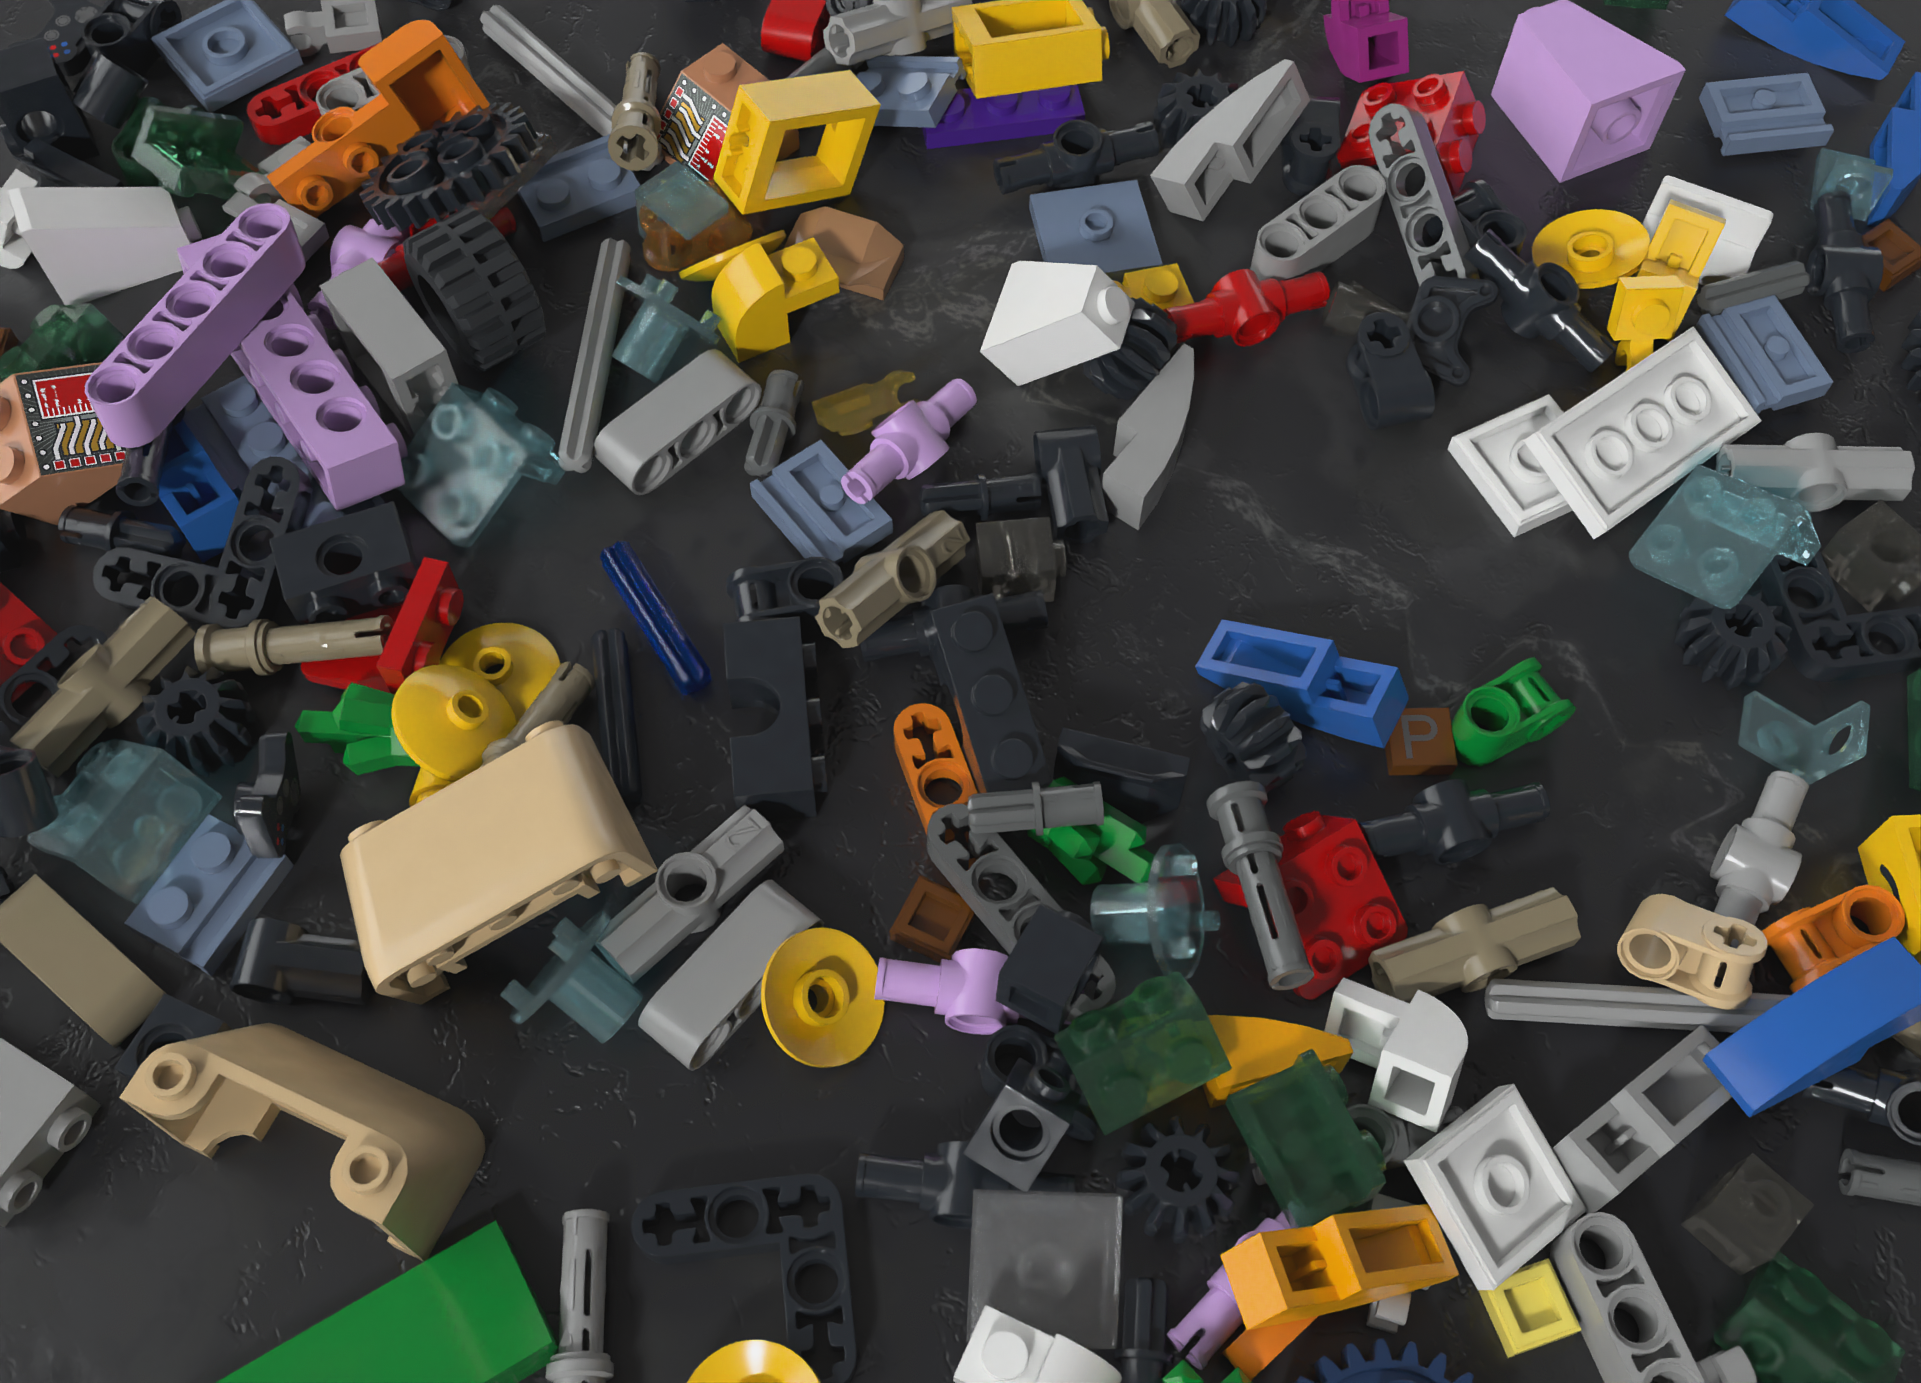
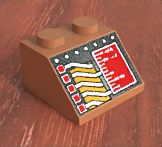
[657,43,800,205]
[0,362,126,525]

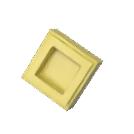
[1478,1258,1581,1358]

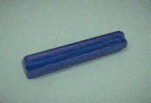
[600,541,712,695]

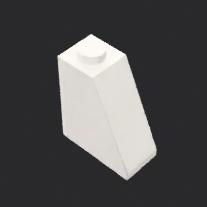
[7,187,202,308]
[980,261,1135,386]

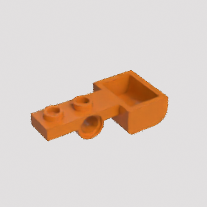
[267,20,490,218]

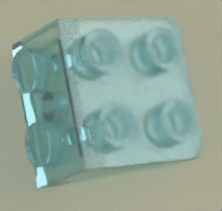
[397,382,566,547]
[1629,464,1822,609]
[27,738,222,904]

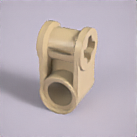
[1617,894,1768,1010]

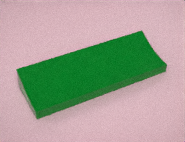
[216,1220,559,1383]

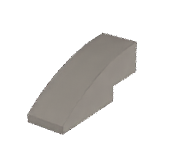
[1150,59,1310,221]
[1102,343,1194,530]
[1552,1024,1732,1214]

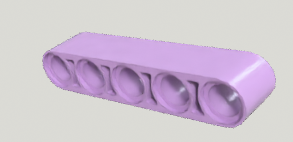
[85,203,305,448]

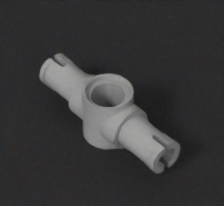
[1710,771,1809,949]

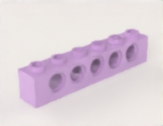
[177,234,408,511]

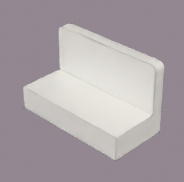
[1642,176,1774,285]

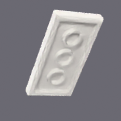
[1524,326,1762,539]

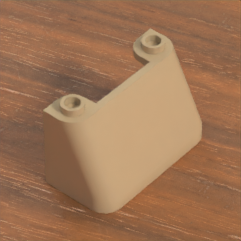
[340,720,658,1005]
[119,1023,485,1261]

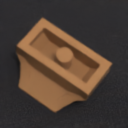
[783,206,904,301]

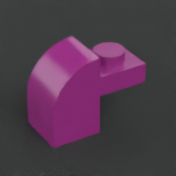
[1323,0,1409,83]

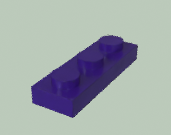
[922,84,1086,149]

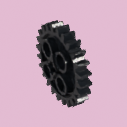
[359,102,538,231]

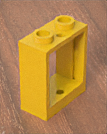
[951,0,1110,99]
[713,70,881,215]

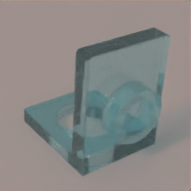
[1810,148,1894,221]
[635,161,729,240]
[1738,691,1870,785]

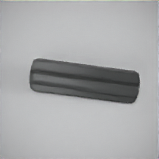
[1696,261,1810,317]

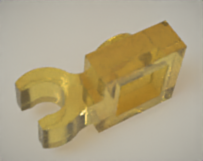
[811,370,920,436]

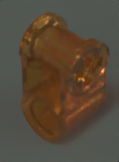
[639,180,753,272]

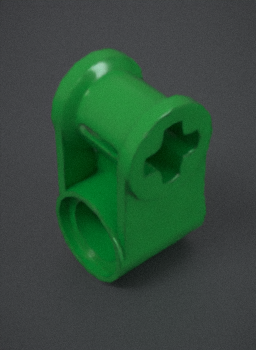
[1451,657,1576,767]

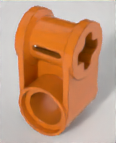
[1762,885,1905,994]

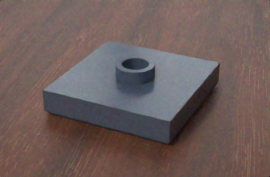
[151,0,303,113]
[1029,180,1163,283]

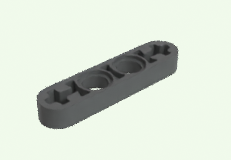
[1368,104,1480,287]
[927,804,1116,1025]

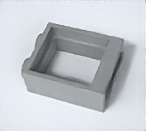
[320,257,472,451]

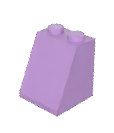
[1491,0,1686,183]

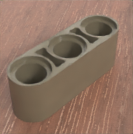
[0,874,166,1049]

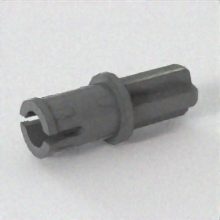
[744,369,804,480]
[967,781,1104,836]

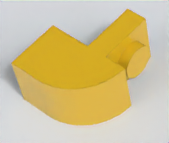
[1634,199,1726,341]
[711,237,840,363]

